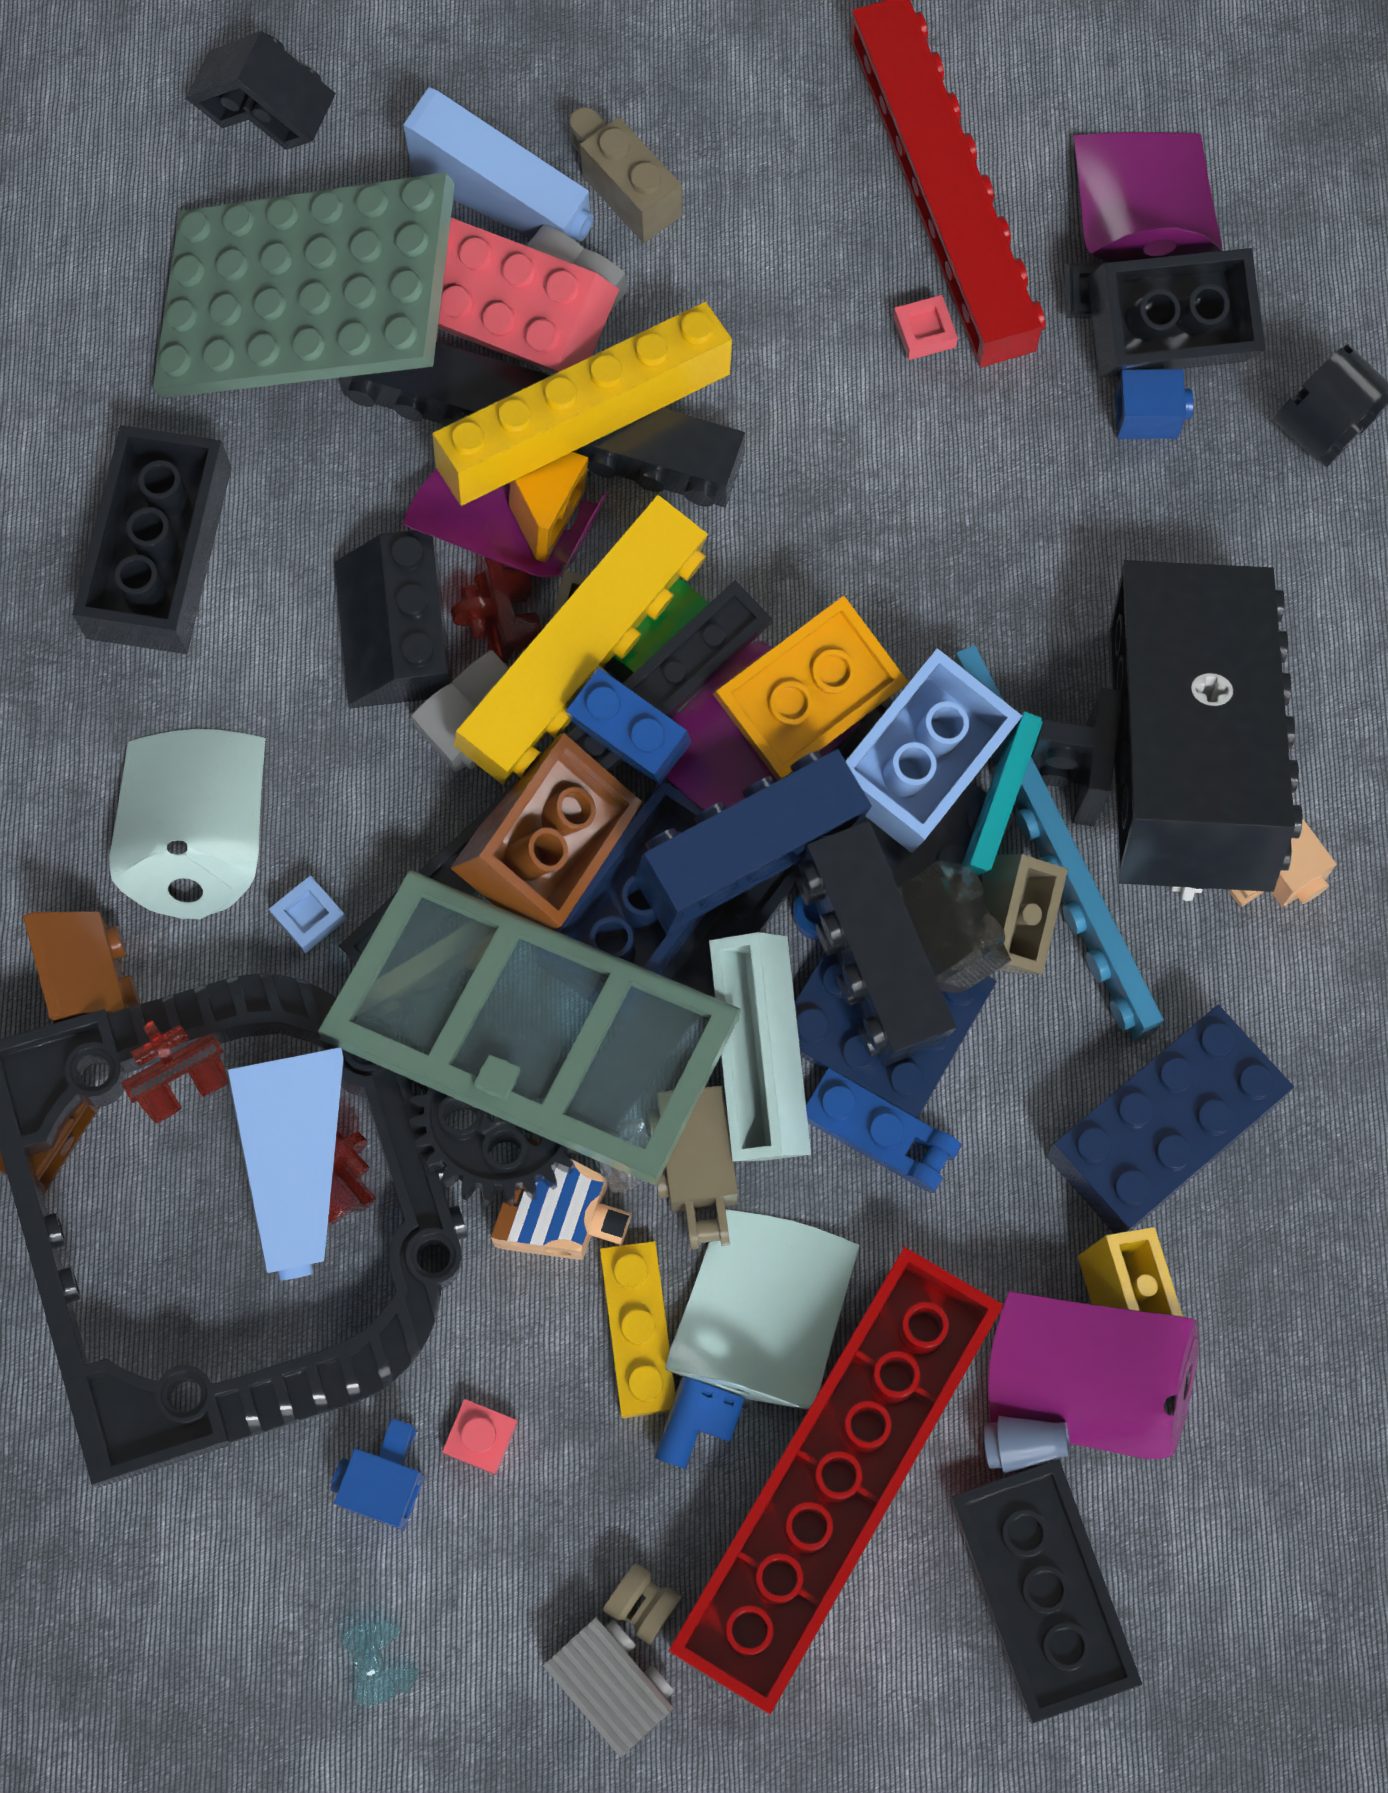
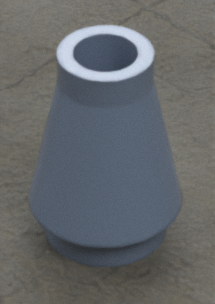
[984,1416,1070,1473]

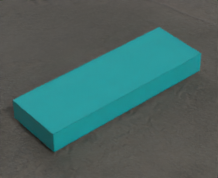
[961,711,1043,875]

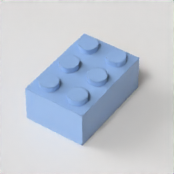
[846,648,1022,853]

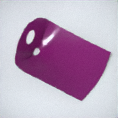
[1073,132,1223,263]
[402,468,609,577]
[667,641,861,810]
[988,1291,1199,1459]

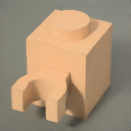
[1228,819,1337,908]

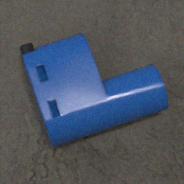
[654,1376,749,1469]

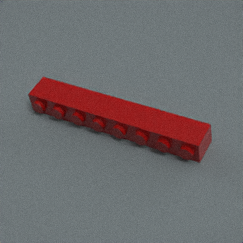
[850,0,1045,368]

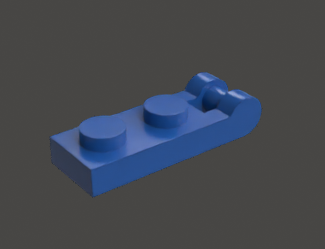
[806,1068,962,1193]

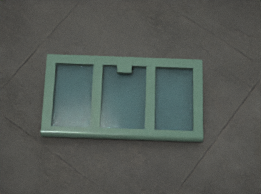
[318,870,741,1186]

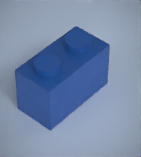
[566,667,692,786]

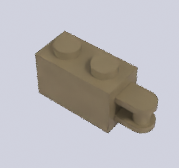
[570,107,682,244]
[648,1085,738,1250]

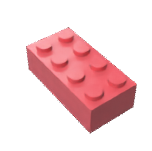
[438,218,619,374]

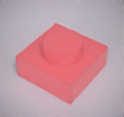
[893,295,958,361]
[442,1399,518,1475]

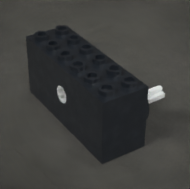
[1110,560,1303,901]

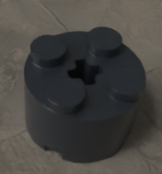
[1273,344,1388,468]

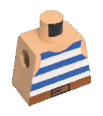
[491,1137,631,1260]

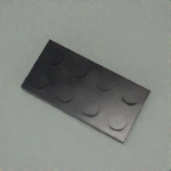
[950,1459,1143,1724]

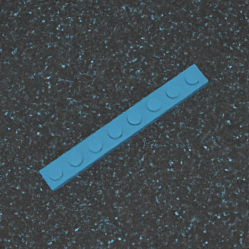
[954,645,1164,1042]

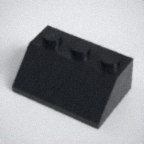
[334,530,452,709]

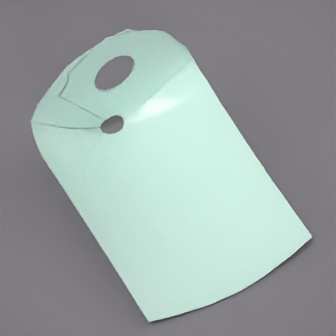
[109,729,266,920]
[665,1210,860,1410]

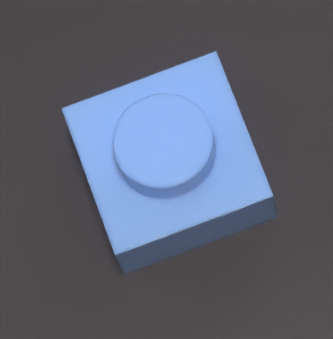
[269,875,347,954]

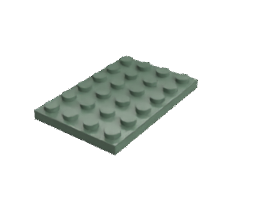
[153,172,455,398]

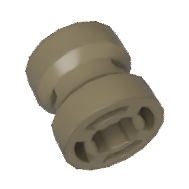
[603,1562,683,1645]

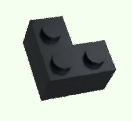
[185,31,336,150]

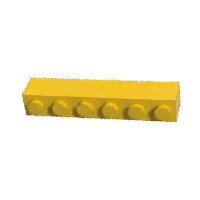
[432,301,732,506]
[453,495,708,786]

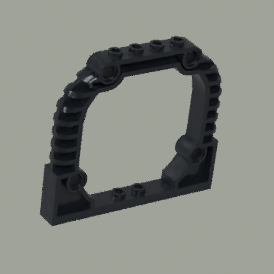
[0,973,468,1488]

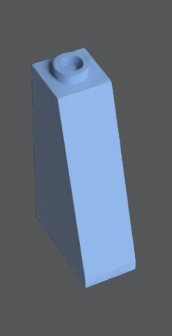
[403,87,594,242]
[227,1047,343,1281]

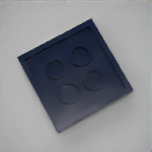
[795,937,997,1119]

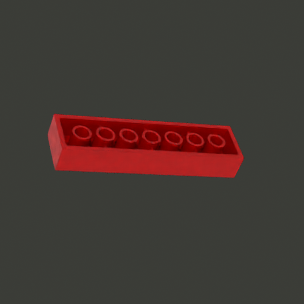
[668,1246,1004,1715]

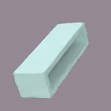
[709,932,811,1162]

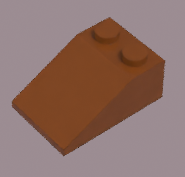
[451,733,643,929]

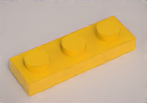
[600,1241,676,1419]

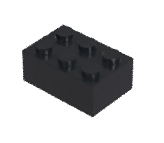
[1087,248,1265,378]

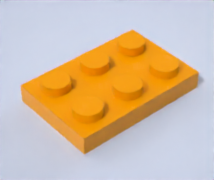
[713,595,909,781]

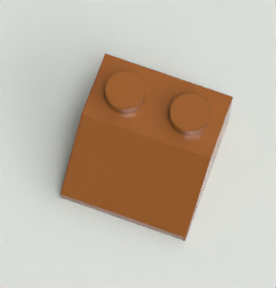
[23,912,141,1023]

